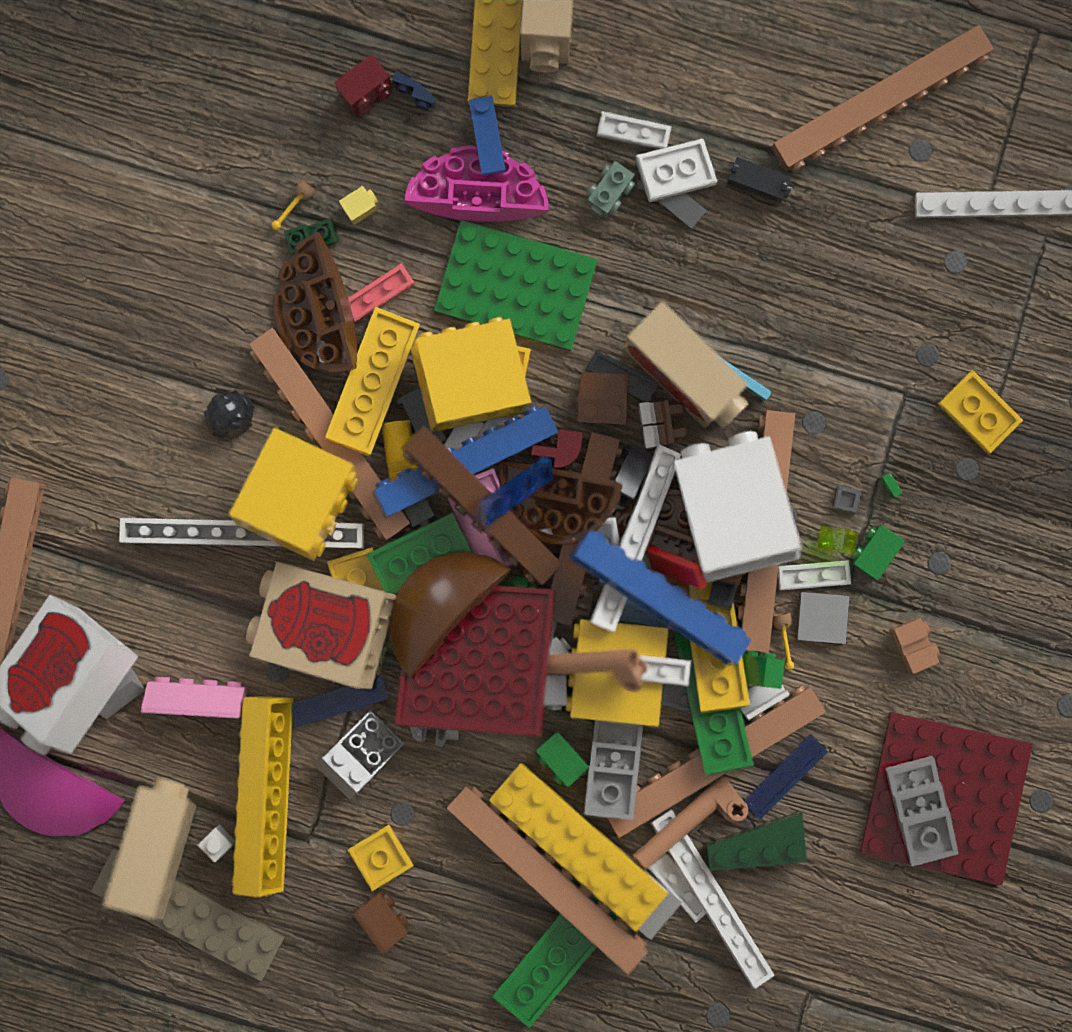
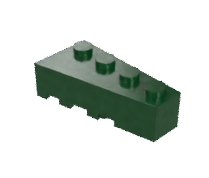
[705,811,807,871]

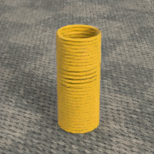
[381,420,418,482]

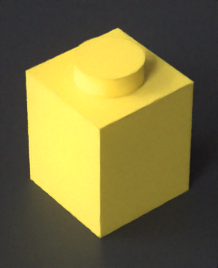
[339,186,378,225]

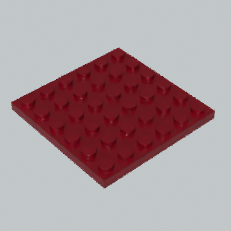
[395,586,556,737]
[860,712,1033,886]

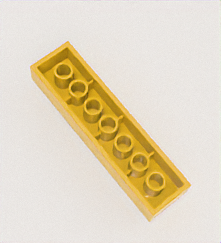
[232,696,293,897]
[489,763,669,931]

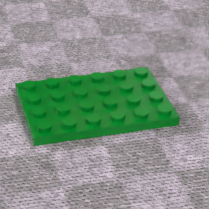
[434,220,598,351]

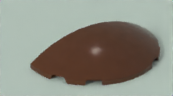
[273,232,357,372]
[499,460,623,544]
[613,490,742,586]
[389,552,511,678]

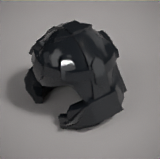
[204,390,255,440]

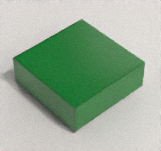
[879,473,902,499]

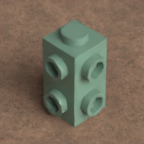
[586,161,635,218]

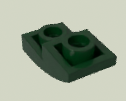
[284,219,339,254]

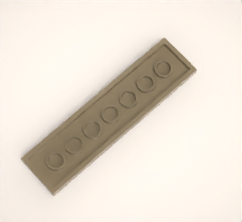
[91,847,285,981]

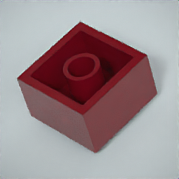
[334,54,393,117]

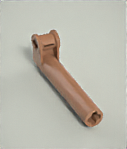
[547,649,648,692]
[632,776,748,870]

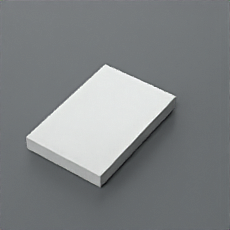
[635,139,717,202]

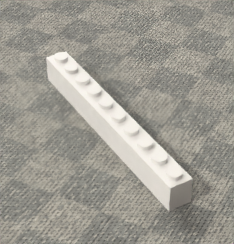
[119,518,365,549]

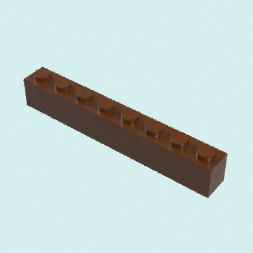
[400,426,562,585]
[551,432,623,626]

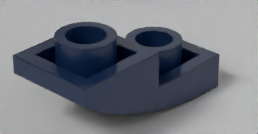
[392,71,437,110]

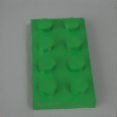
[366,512,473,594]

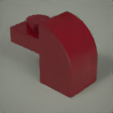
[531,429,583,469]

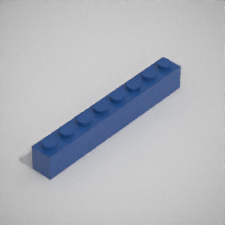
[372,406,558,518]
[569,531,751,666]

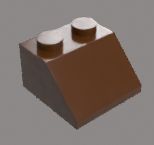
[578,372,630,424]
[353,890,409,954]

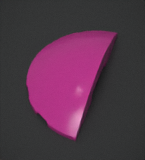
[404,146,549,222]
[0,728,125,836]

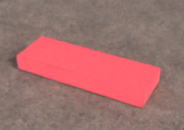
[348,263,415,323]

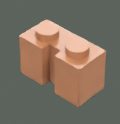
[890,618,940,674]

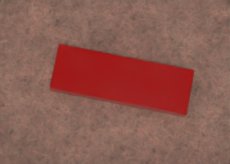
[646,546,706,590]

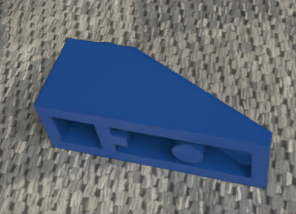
[469,96,506,176]

